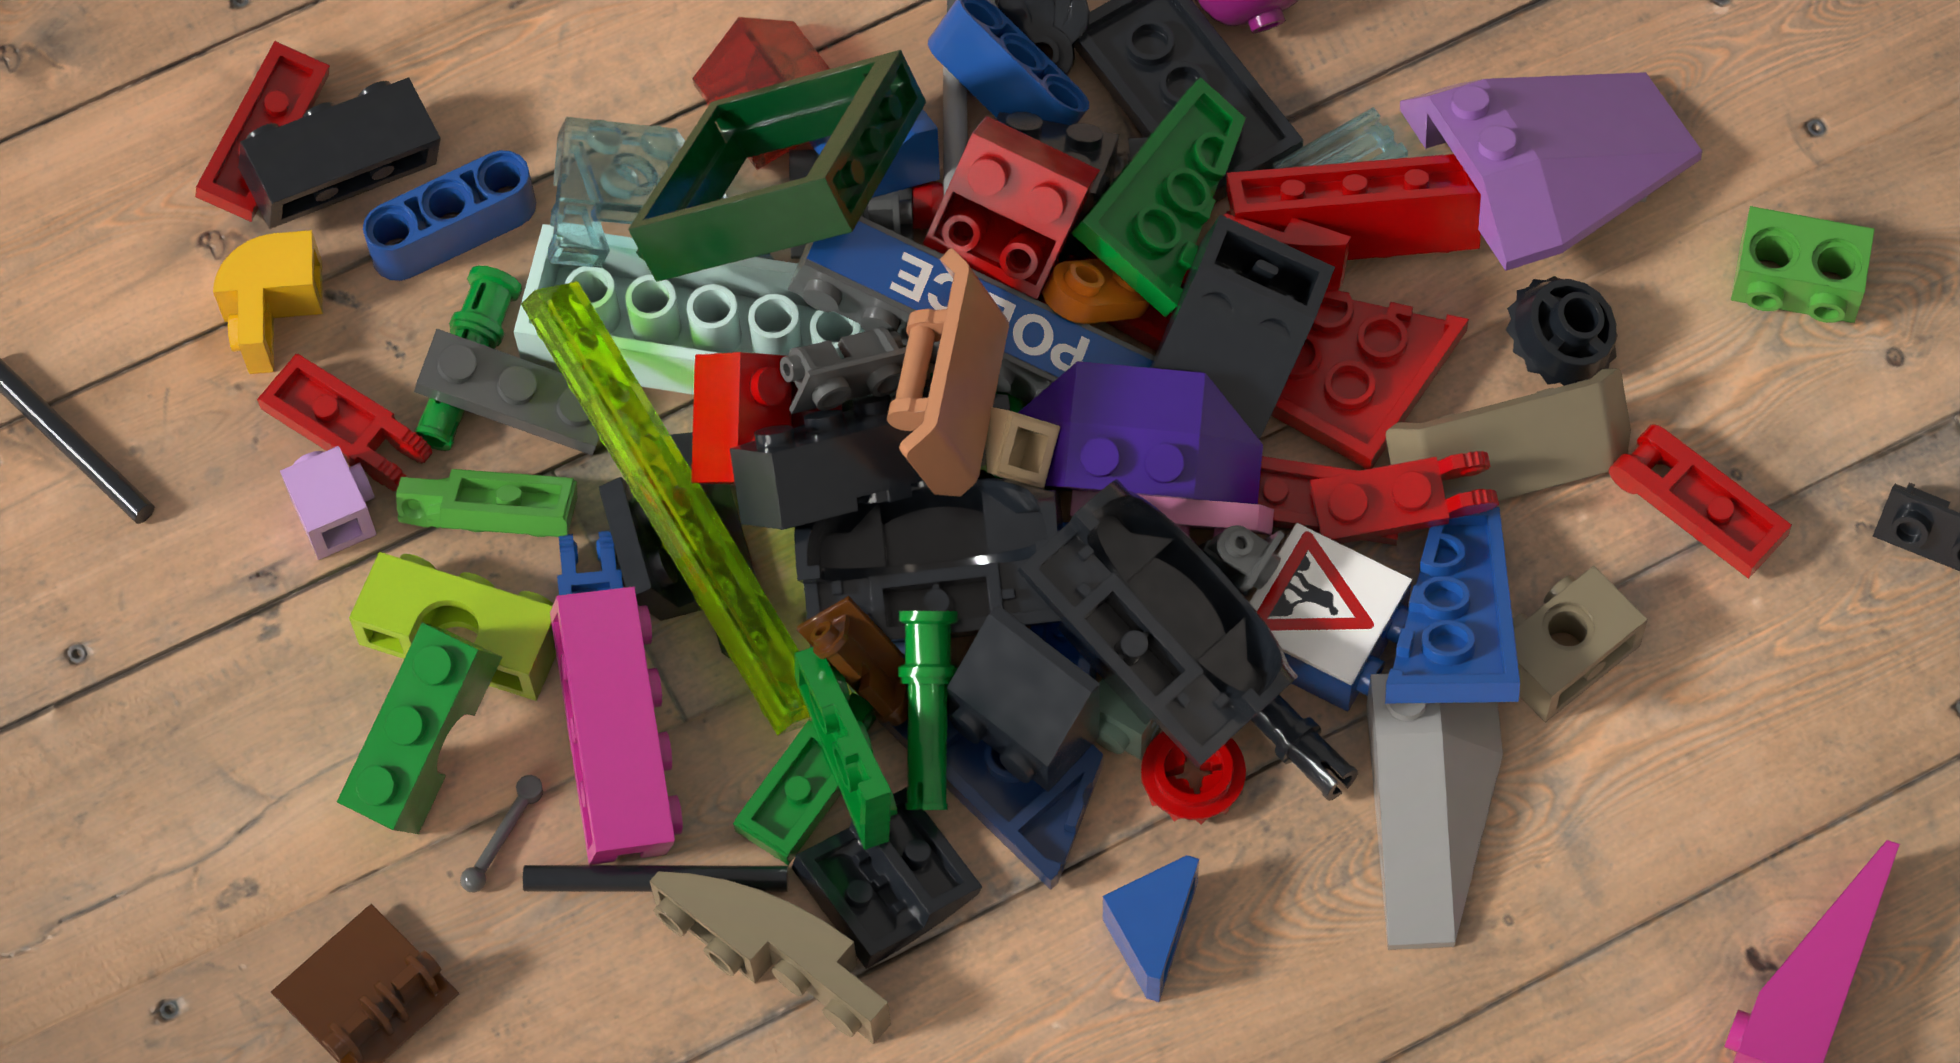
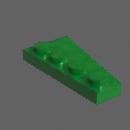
[1071,77,1246,317]

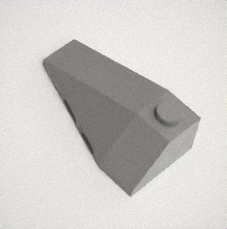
[1366,674,1503,950]

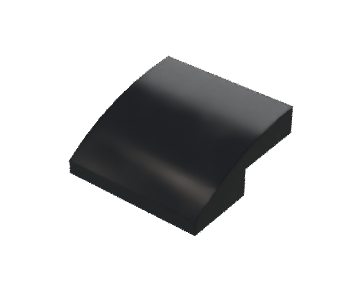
[792,787,982,969]

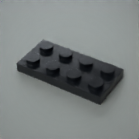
[1073,0,1303,203]

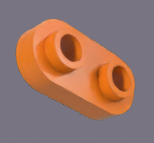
[1042,258,1150,324]

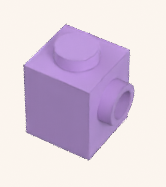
[280,446,377,560]

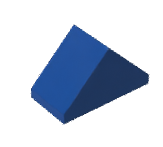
[1103,855,1199,1002]

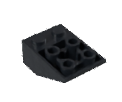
[1150,215,1335,440]

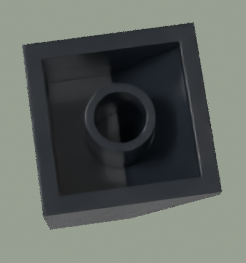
[947,605,1100,792]

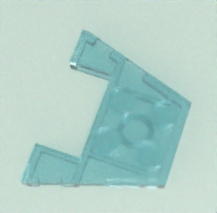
[547,117,774,268]

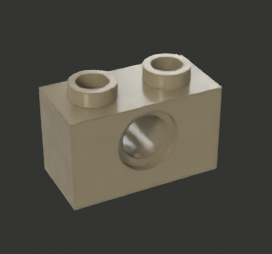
[1513,566,1648,723]

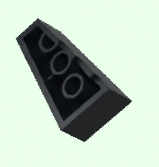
[730,379,1010,530]

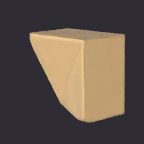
[985,407,1061,489]

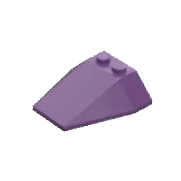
[1400,72,1702,271]

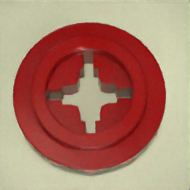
[1141,731,1246,825]

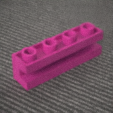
[550,587,683,865]

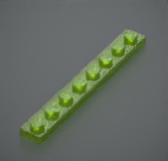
[521,281,812,736]

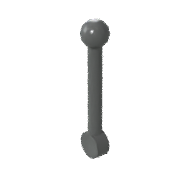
[460,775,543,893]

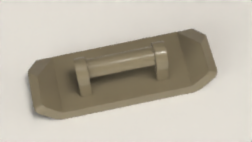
[1385,369,1631,501]

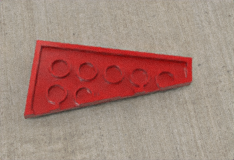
[1066,251,1469,469]

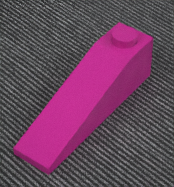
[1724,840,1900,1063]

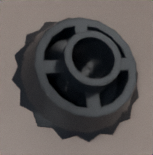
[1506,276,1618,386]

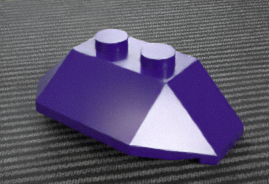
[1003,361,1263,504]

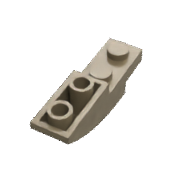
[649,872,891,1044]

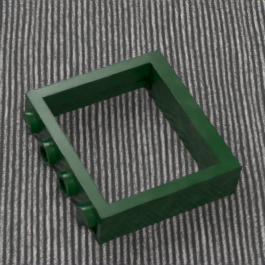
[628,50,926,282]

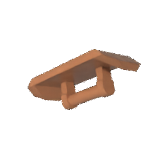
[887,248,1009,497]

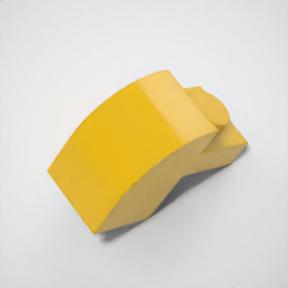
[213,230,323,374]

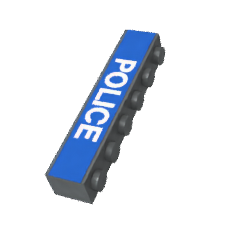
[787,216,1154,403]

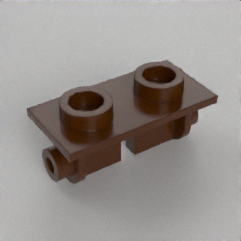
[797,596,908,726]

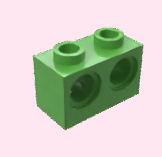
[1731,206,1875,323]

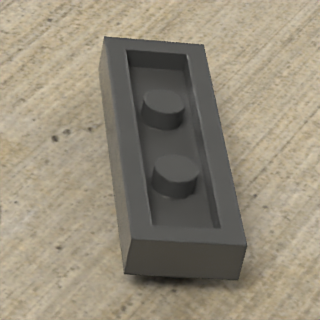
[414,329,615,455]

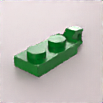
[733,692,876,866]

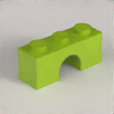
[349,552,556,701]

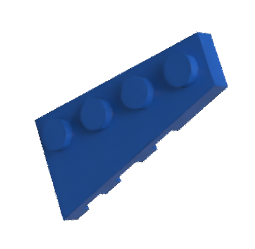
[1385,507,1520,704]

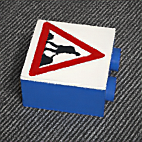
[1250,523,1412,712]

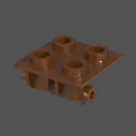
[271,903,459,1063]

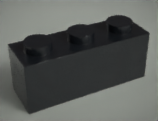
[238,77,441,229]

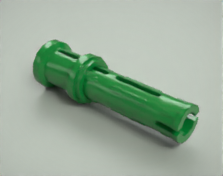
[414,265,522,451]
[898,611,958,810]

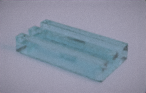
[1272,107,1408,169]

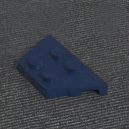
[878,698,1103,890]

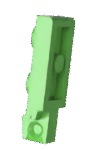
[396,469,578,537]

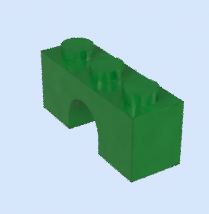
[337,622,502,834]

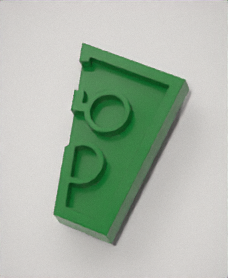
[795,647,897,850]

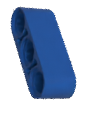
[928,0,1089,125]
[363,150,537,281]

